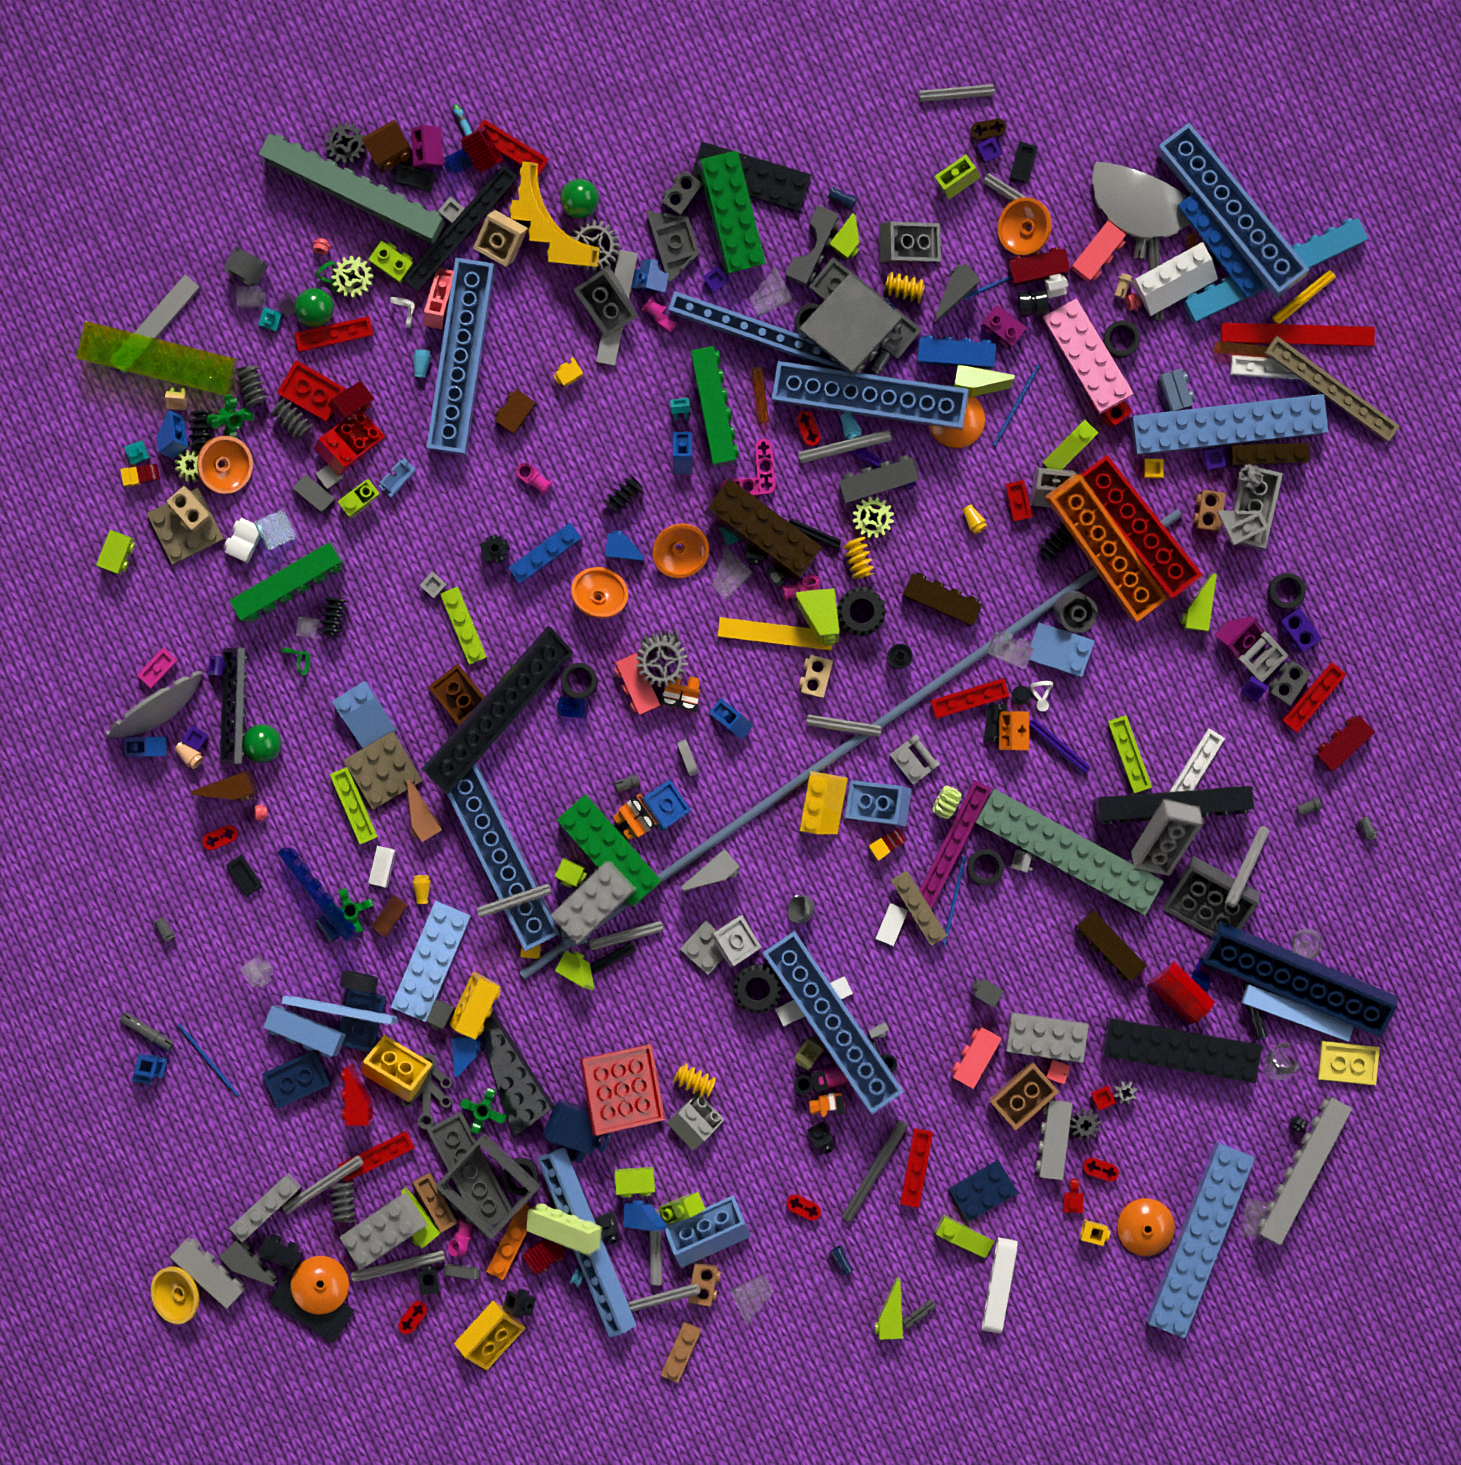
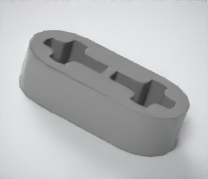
[677,739,699,777]

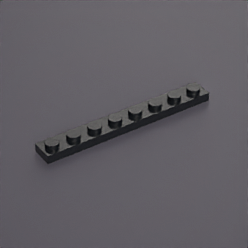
[403,165,519,292]

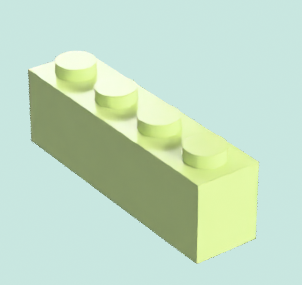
[527,1204,601,1255]

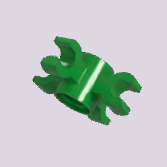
[207,394,254,438]
[327,888,374,934]
[460,1088,507,1134]

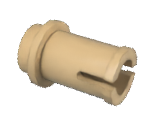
[1114,273,1133,299]

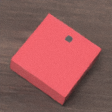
[1046,1059,1071,1084]

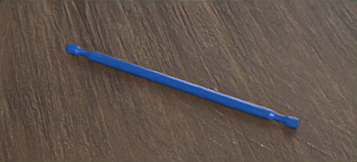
[963,276,1011,300]
[992,365,1040,446]
[942,856,966,947]
[178,1024,239,1097]

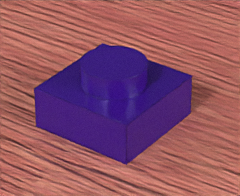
[976,137,1002,163]
[702,265,729,293]
[1203,447,1226,470]
[207,656,225,676]
[1240,676,1268,703]
[182,725,209,751]

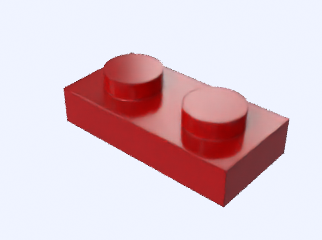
[1005,480,1032,522]

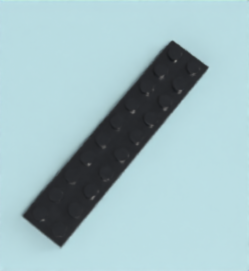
[421,626,573,795]

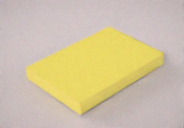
[1317,1041,1380,1085]

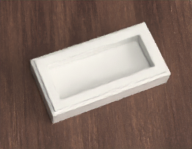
[875,903,908,946]

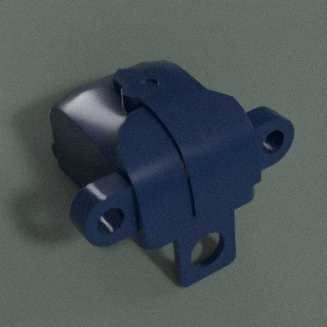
[544,1099,611,1163]

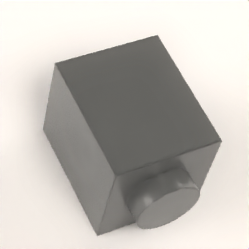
[426,999,455,1030]

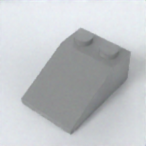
[681,849,740,890]

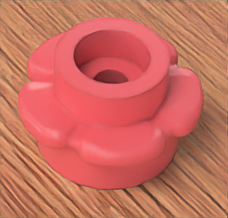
[312,238,331,255]
[1126,293,1141,312]
[254,803,267,822]

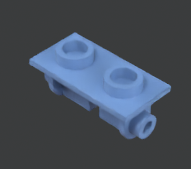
[379,458,417,498]

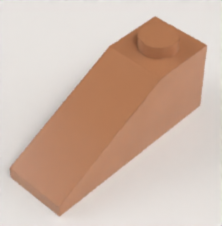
[407,779,442,842]

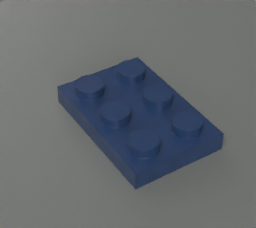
[339,989,387,1052]
[262,1049,331,1109]
[949,1159,1018,1222]

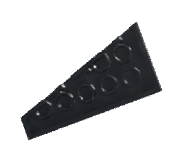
[481,1010,555,1138]

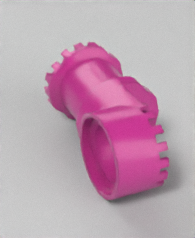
[642,296,677,333]
[516,463,553,496]
[782,575,820,601]
[448,1217,475,1257]

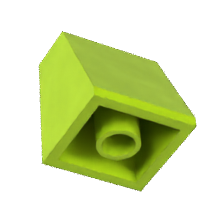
[796,588,839,646]

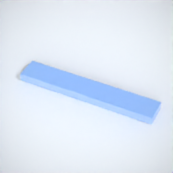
[1241,985,1354,1042]
[282,996,398,1025]

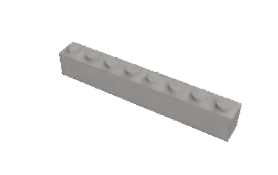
[1256,1097,1352,1245]

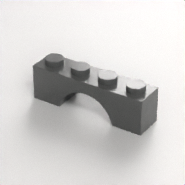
[785,205,840,287]

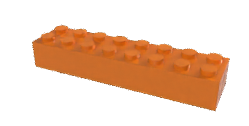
[1045,474,1167,622]

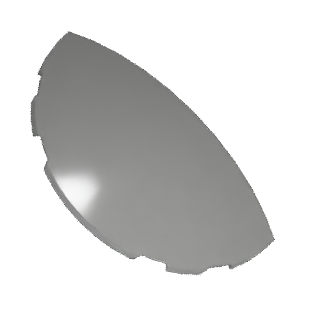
[1091,162,1190,239]
[105,671,203,738]

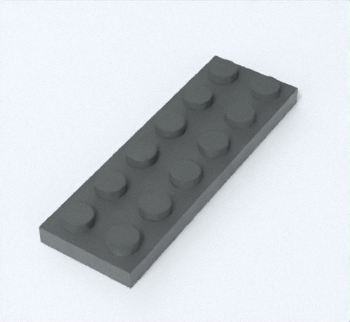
[809,257,922,360]
[427,1111,512,1229]

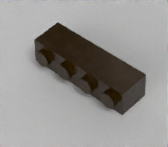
[1228,443,1310,467]
[902,572,983,627]
[1075,909,1147,982]

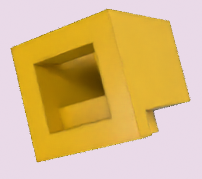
[553,357,584,388]
[1079,1219,1110,1246]

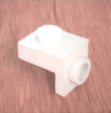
[1044,274,1068,298]

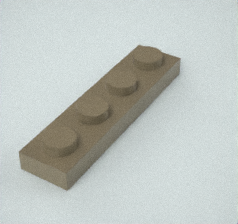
[891,870,947,946]

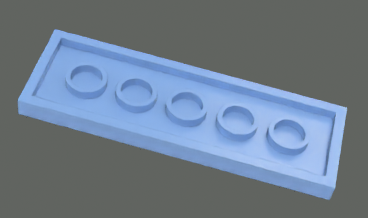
[391,901,471,1022]

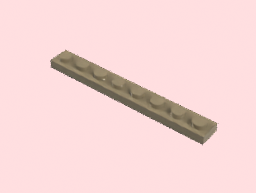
[1264,336,1399,442]

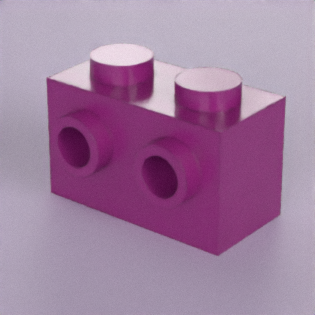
[411,125,443,169]
[981,304,1027,348]

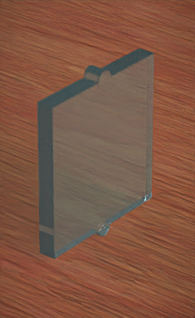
[254,509,297,551]

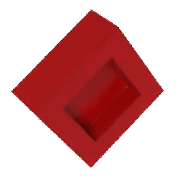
[1090,1085,1116,1111]

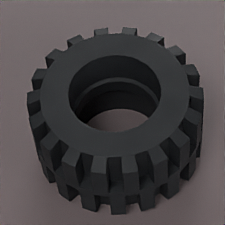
[837,587,886,636]
[733,964,782,1014]

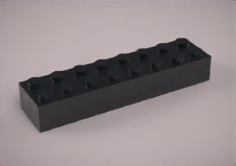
[1093,786,1254,824]
[1101,1017,1262,1083]

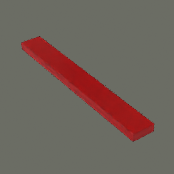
[1220,323,1375,347]

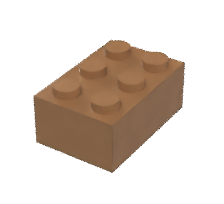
[988,1061,1059,1130]

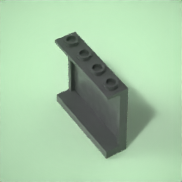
[799,274,903,378]

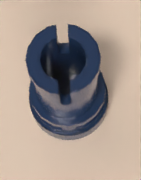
[828,186,858,211]
[314,914,341,944]
[829,1245,854,1276]

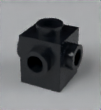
[479,534,511,564]
[503,1289,536,1318]

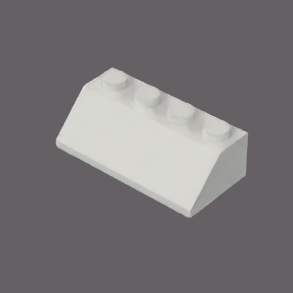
[1132,242,1218,316]

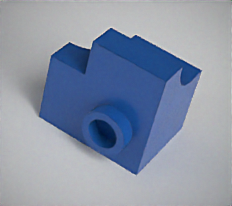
[632,259,669,293]
[132,1052,167,1085]

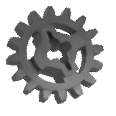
[325,122,366,165]

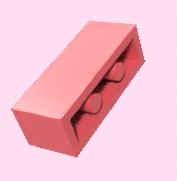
[1070,221,1126,283]
[614,653,661,715]
[951,1026,1002,1089]

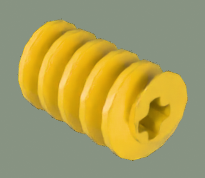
[883,271,925,304]
[843,537,876,579]
[672,1063,716,1099]

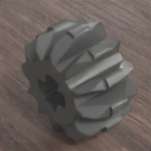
[1069,1108,1102,1141]

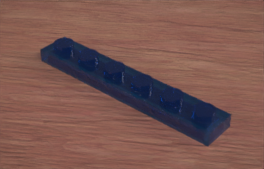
[277,847,359,942]

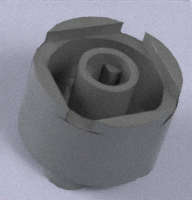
[224,245,269,287]
[1053,590,1097,633]

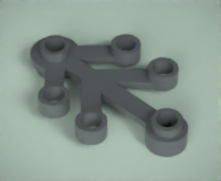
[402,1053,452,1129]

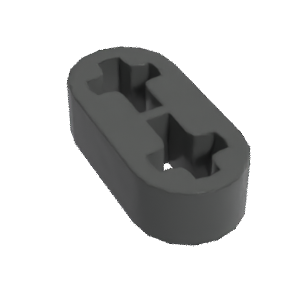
[443,1264,481,1279]

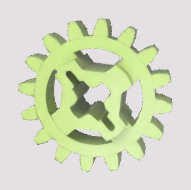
[331,256,374,298]
[852,497,894,538]

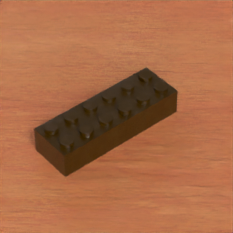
[703,478,822,581]

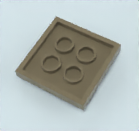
[147,488,225,565]
[344,731,423,809]

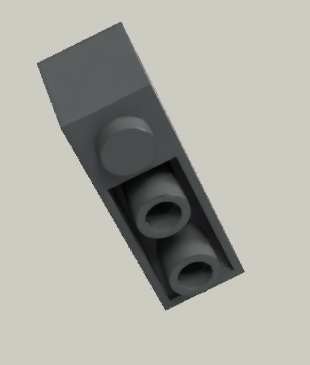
[219,1239,277,1286]

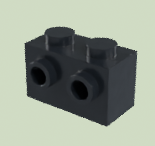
[258,1234,304,1270]

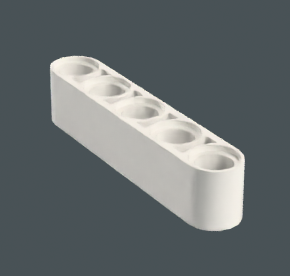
[982,1237,1018,1334]

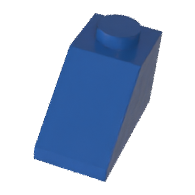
[156,410,188,459]
[673,432,692,474]
[605,530,644,562]
[709,698,754,740]
[124,737,167,757]
[452,1036,481,1077]
[623,1199,666,1231]

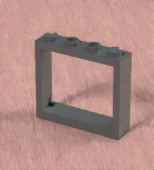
[435,1133,541,1239]

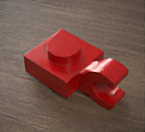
[1063,1179,1084,1213]

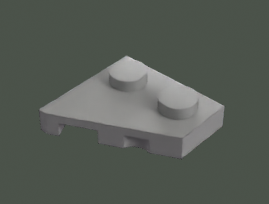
[1217,510,1269,545]

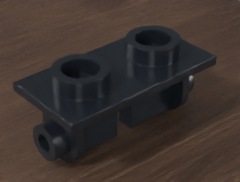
[983,703,1008,743]

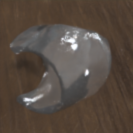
[1263,1043,1300,1081]

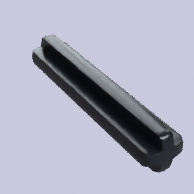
[789,518,841,549]
[590,942,636,976]

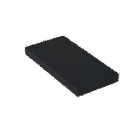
[269,1269,355,1343]

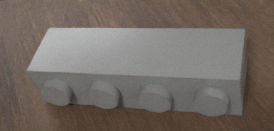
[1035,1099,1073,1180]
[229,1173,302,1242]
[170,1237,245,1309]

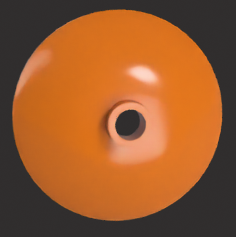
[998,197,1052,255]
[928,397,985,448]
[197,436,253,494]
[652,523,709,578]
[571,567,628,618]
[1117,1198,1175,1256]
[291,1256,349,1315]

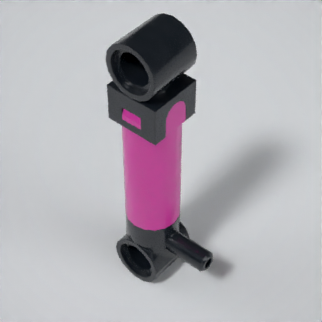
[794,1040,897,1095]

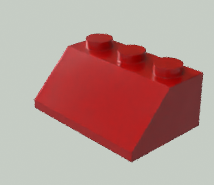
[1147,961,1215,1025]

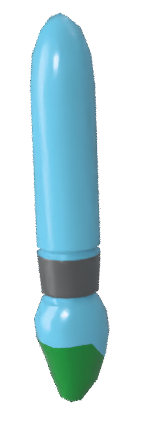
[453,103,472,136]

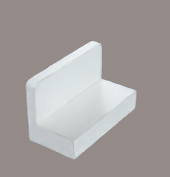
[368,846,397,888]

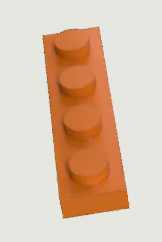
[486,1204,532,1280]

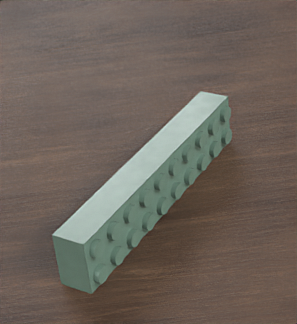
[259,133,446,244]
[975,789,1164,915]

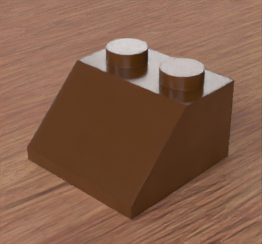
[361,119,413,174]

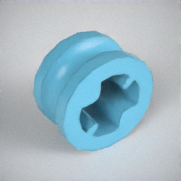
[570,1268,584,1287]

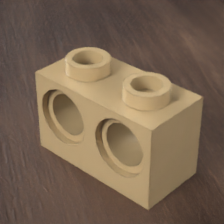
[167,486,212,531]
[798,655,833,698]

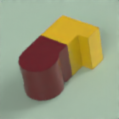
[120,464,160,488]
[869,827,907,861]

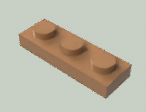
[413,1172,458,1232]
[661,1321,701,1383]

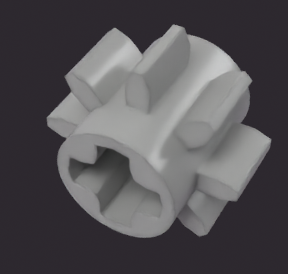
[1238,464,1263,490]
[1113,1081,1137,1104]

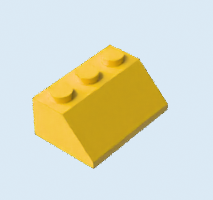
[800,771,848,834]
[449,971,501,1039]
[361,1035,432,1103]
[454,1301,526,1370]

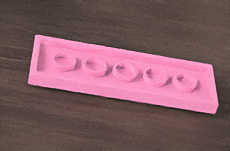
[1043,298,1134,414]

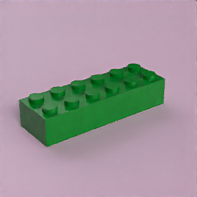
[697,150,766,274]
[691,346,739,468]
[229,542,346,623]
[556,794,663,907]

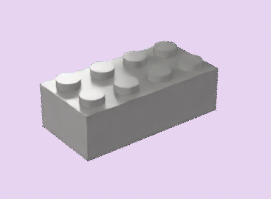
[1225,465,1283,550]
[1131,800,1203,876]
[551,861,637,944]
[1005,1012,1089,1063]
[339,1193,427,1270]

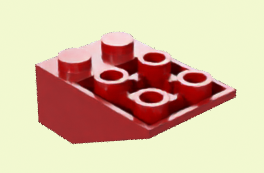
[314,410,385,476]
[341,1064,373,1126]

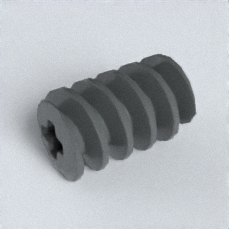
[236,365,268,407]
[271,398,314,440]
[640,628,681,659]
[330,1181,356,1222]

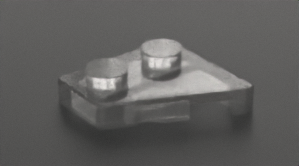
[749,267,792,317]
[712,547,753,600]
[730,1274,773,1325]

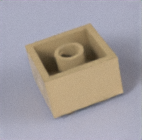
[473,210,528,266]

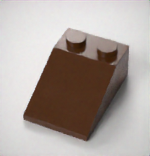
[428,664,485,725]
[190,771,259,802]

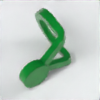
[315,261,344,293]
[282,648,310,676]

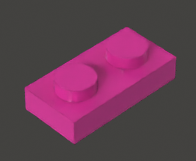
[137,647,178,688]

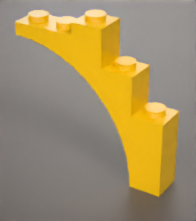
[510,162,600,267]

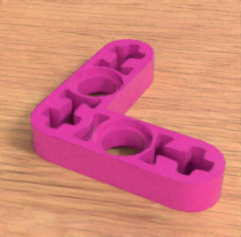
[720,439,775,496]

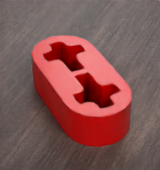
[796,411,821,447]
[202,825,239,850]
[1083,1157,1119,1181]
[786,1194,821,1220]
[398,1300,428,1334]

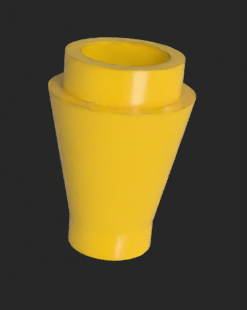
[962,505,987,534]
[412,875,431,904]

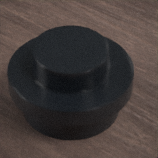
[1011,686,1031,705]
[1289,1116,1308,1133]

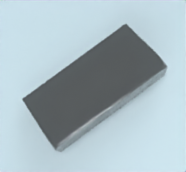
[293,474,335,513]

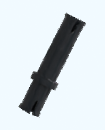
[1242,982,1268,1040]

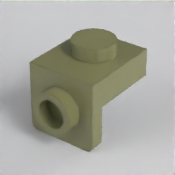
[794,1036,825,1070]

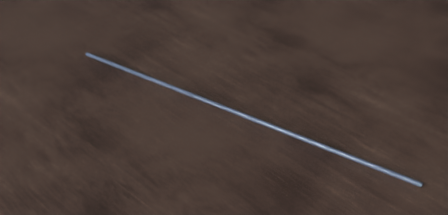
[520,509,1183,979]

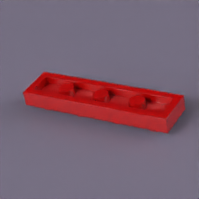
[478,119,549,176]
[295,316,374,352]
[1281,662,1347,733]
[930,678,1009,719]
[900,1128,933,1208]
[337,1130,415,1182]

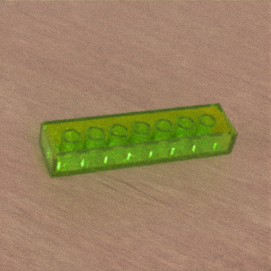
[76,321,238,396]

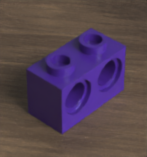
[1278,608,1322,653]

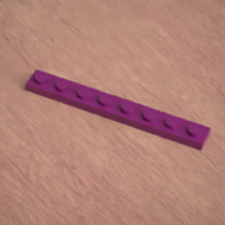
[906,780,992,922]

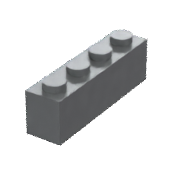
[839,455,920,503]

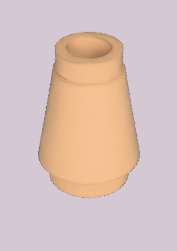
[175,742,203,769]

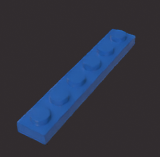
[1178,193,1263,298]

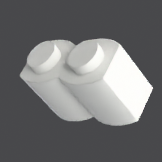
[224,518,264,563]

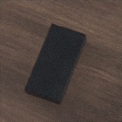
[1009,141,1038,184]
[394,163,436,193]
[226,854,263,897]

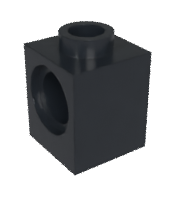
[417,1265,442,1296]

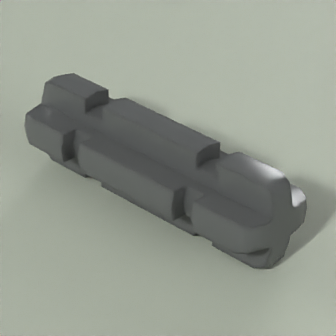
[902,1299,937,1329]

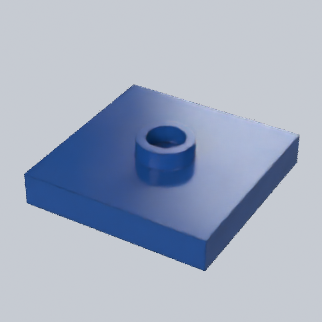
[640,780,691,831]

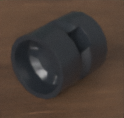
[1018,290,1048,317]
[887,643,913,669]

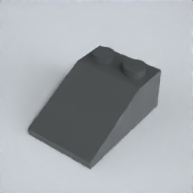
[879,221,941,263]
[933,263,981,324]
[574,265,638,337]

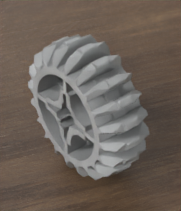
[571,220,620,272]
[636,635,688,687]

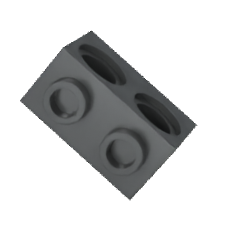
[661,170,703,216]
[1268,661,1312,706]
[971,977,1004,1008]

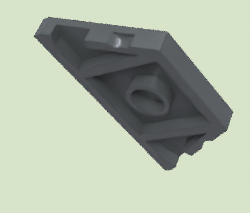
[646,211,700,283]

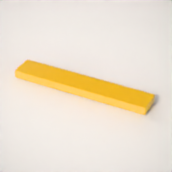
[718,617,832,651]

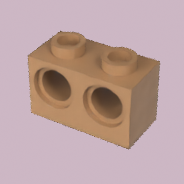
[1193,490,1226,533]
[688,1262,721,1307]

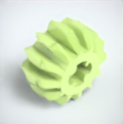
[175,450,199,482]
[932,785,961,819]

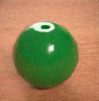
[560,178,600,219]
[294,288,334,328]
[242,724,282,764]

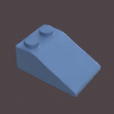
[1025,623,1095,678]
[332,681,397,748]
[845,780,912,827]

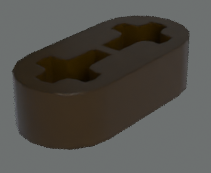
[970,118,1006,141]

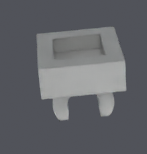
[1011,849,1036,872]

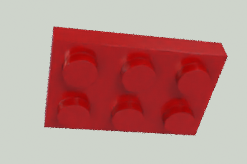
[277,360,346,422]

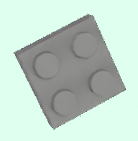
[711,915,762,968]
[680,920,724,975]

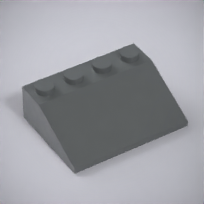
[1163,856,1260,936]

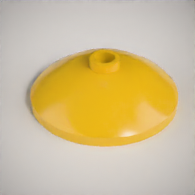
[151,1266,199,1324]

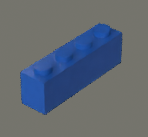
[917,335,996,369]
[509,523,583,585]

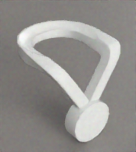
[390,297,415,328]
[1028,681,1053,712]

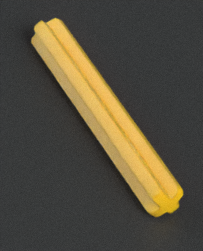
[1272,270,1336,324]

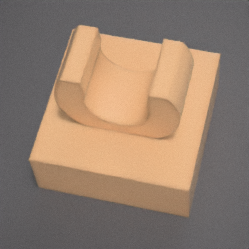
[165,388,187,410]

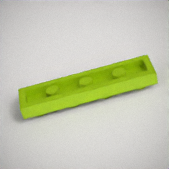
[440,587,487,665]
[1107,715,1152,794]
[330,767,378,845]

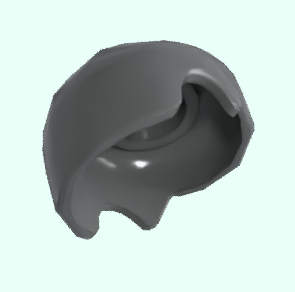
[788,894,815,924]

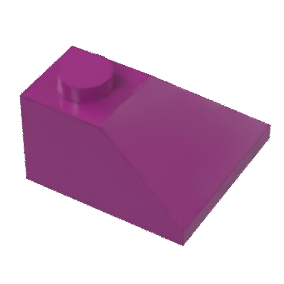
[1214,616,1264,666]

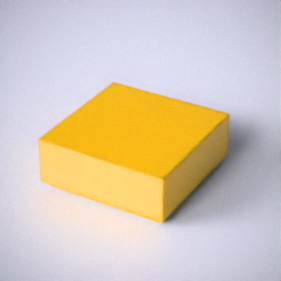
[1144,459,1164,479]
[521,944,541,959]

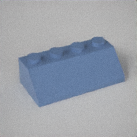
[665,1195,751,1268]

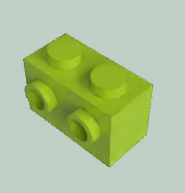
[934,154,980,199]
[368,241,415,284]
[96,530,136,575]
[555,858,587,888]
[615,1167,655,1198]

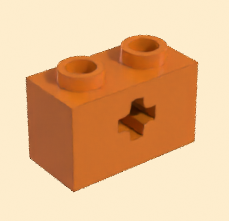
[999,711,1029,750]

